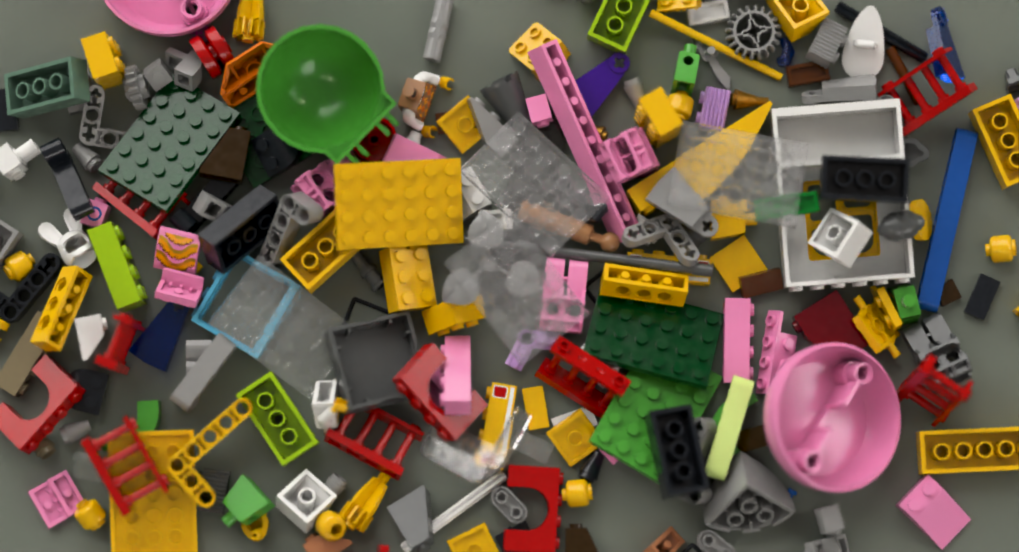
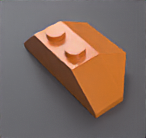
[220,41,273,108]

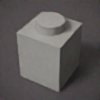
[143,57,173,92]

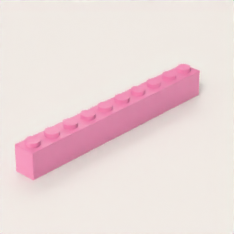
[527,39,639,243]

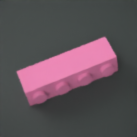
[722,298,754,384]
[440,335,471,415]

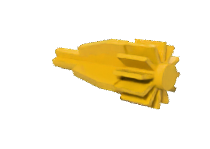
[232,0,265,44]
[339,472,391,533]

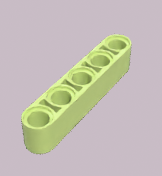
[705,375,755,481]

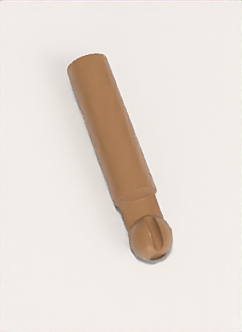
[517,201,620,253]

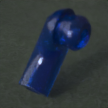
[776,36,795,68]

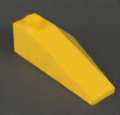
[765,0,830,43]

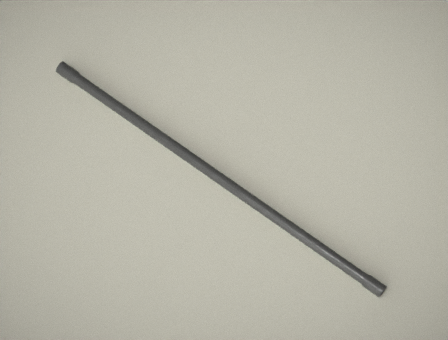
[455,235,713,277]

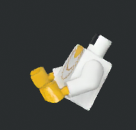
[312,378,348,433]

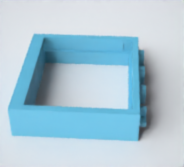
[191,256,301,360]

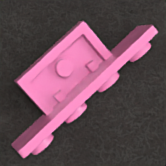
[756,310,797,395]

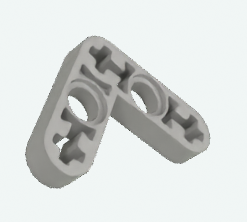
[79,84,127,149]
[621,214,700,267]

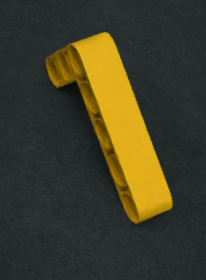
[167,397,253,507]

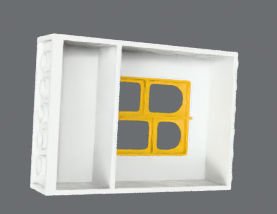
[769,98,915,292]

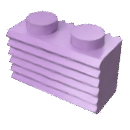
[695,86,731,133]

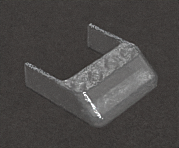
[420,386,532,484]

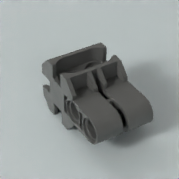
[900,312,972,394]

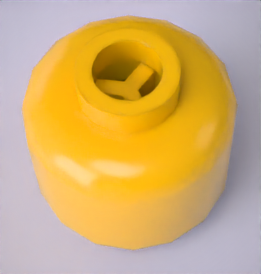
[668,90,694,123]
[985,235,1017,263]
[2,251,36,282]
[561,479,593,508]
[74,498,106,531]
[315,510,347,541]

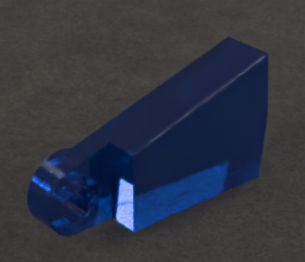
[926,6,965,83]
[128,302,190,372]

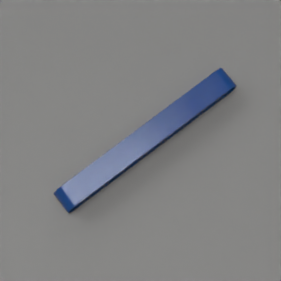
[917,128,978,313]

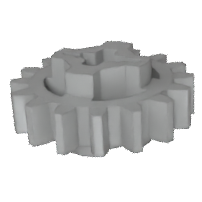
[122,64,150,111]

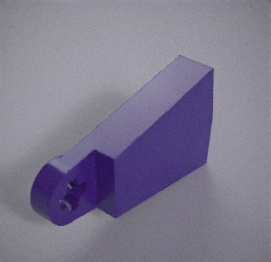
[575,52,630,118]

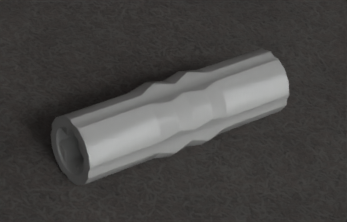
[423,0,453,62]

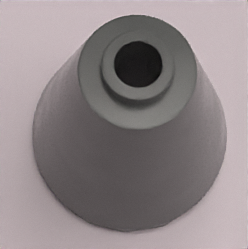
[480,71,531,132]

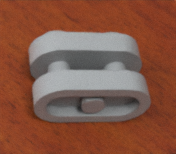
[491,486,527,524]
[696,530,735,552]

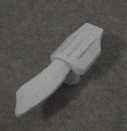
[694,33,731,89]

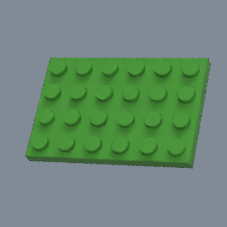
[588,370,723,484]

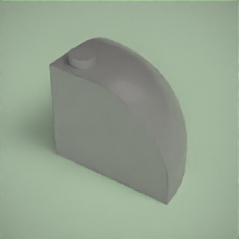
[704,451,796,533]

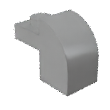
[165,47,202,92]
[804,534,850,552]

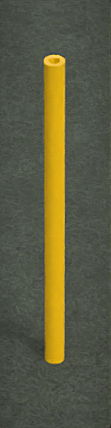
[648,9,783,81]

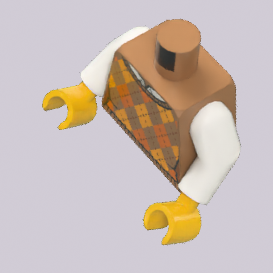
[398,71,454,138]

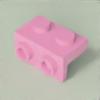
[154,267,204,308]

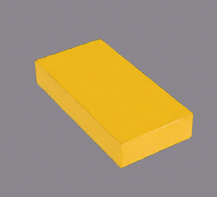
[522,385,550,431]

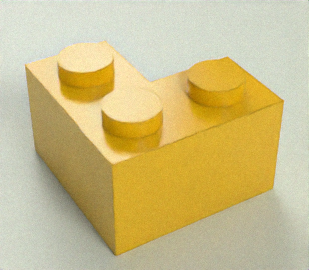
[421,294,486,337]

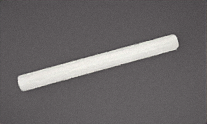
[401,471,508,552]

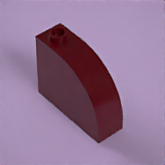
[791,290,868,349]

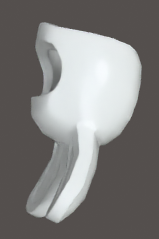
[38,208,97,269]

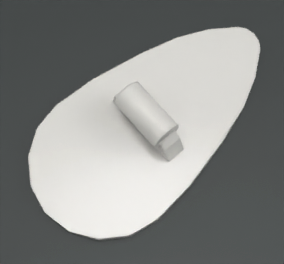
[842,6,884,77]

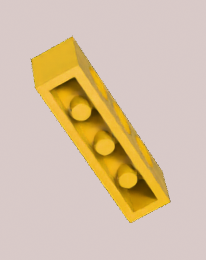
[600,263,689,307]
[30,266,93,352]

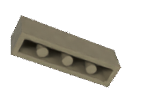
[0,311,50,397]

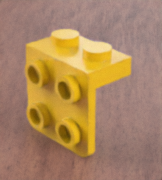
[509,22,571,83]

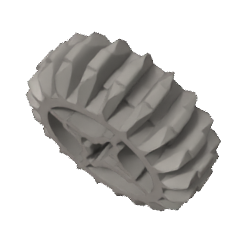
[725,5,782,61]

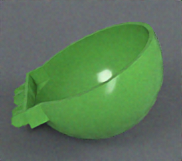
[256,24,400,164]

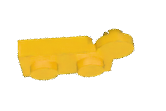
[870,285,903,331]

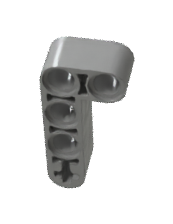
[260,192,324,266]
[169,333,237,413]
[678,417,717,504]

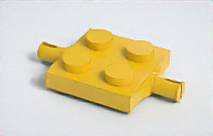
[852,294,901,359]

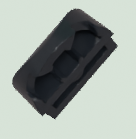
[250,129,301,178]
[70,369,109,416]

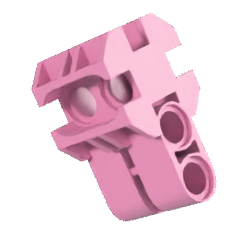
[598,127,660,184]
[290,150,361,219]
[539,257,589,335]

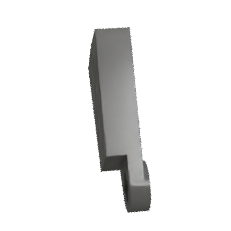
[801,74,878,104]
[645,167,718,238]

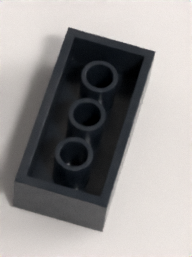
[819,155,910,204]
[197,185,279,274]
[644,404,709,500]

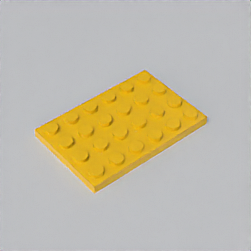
[333,158,464,250]
[108,429,198,552]

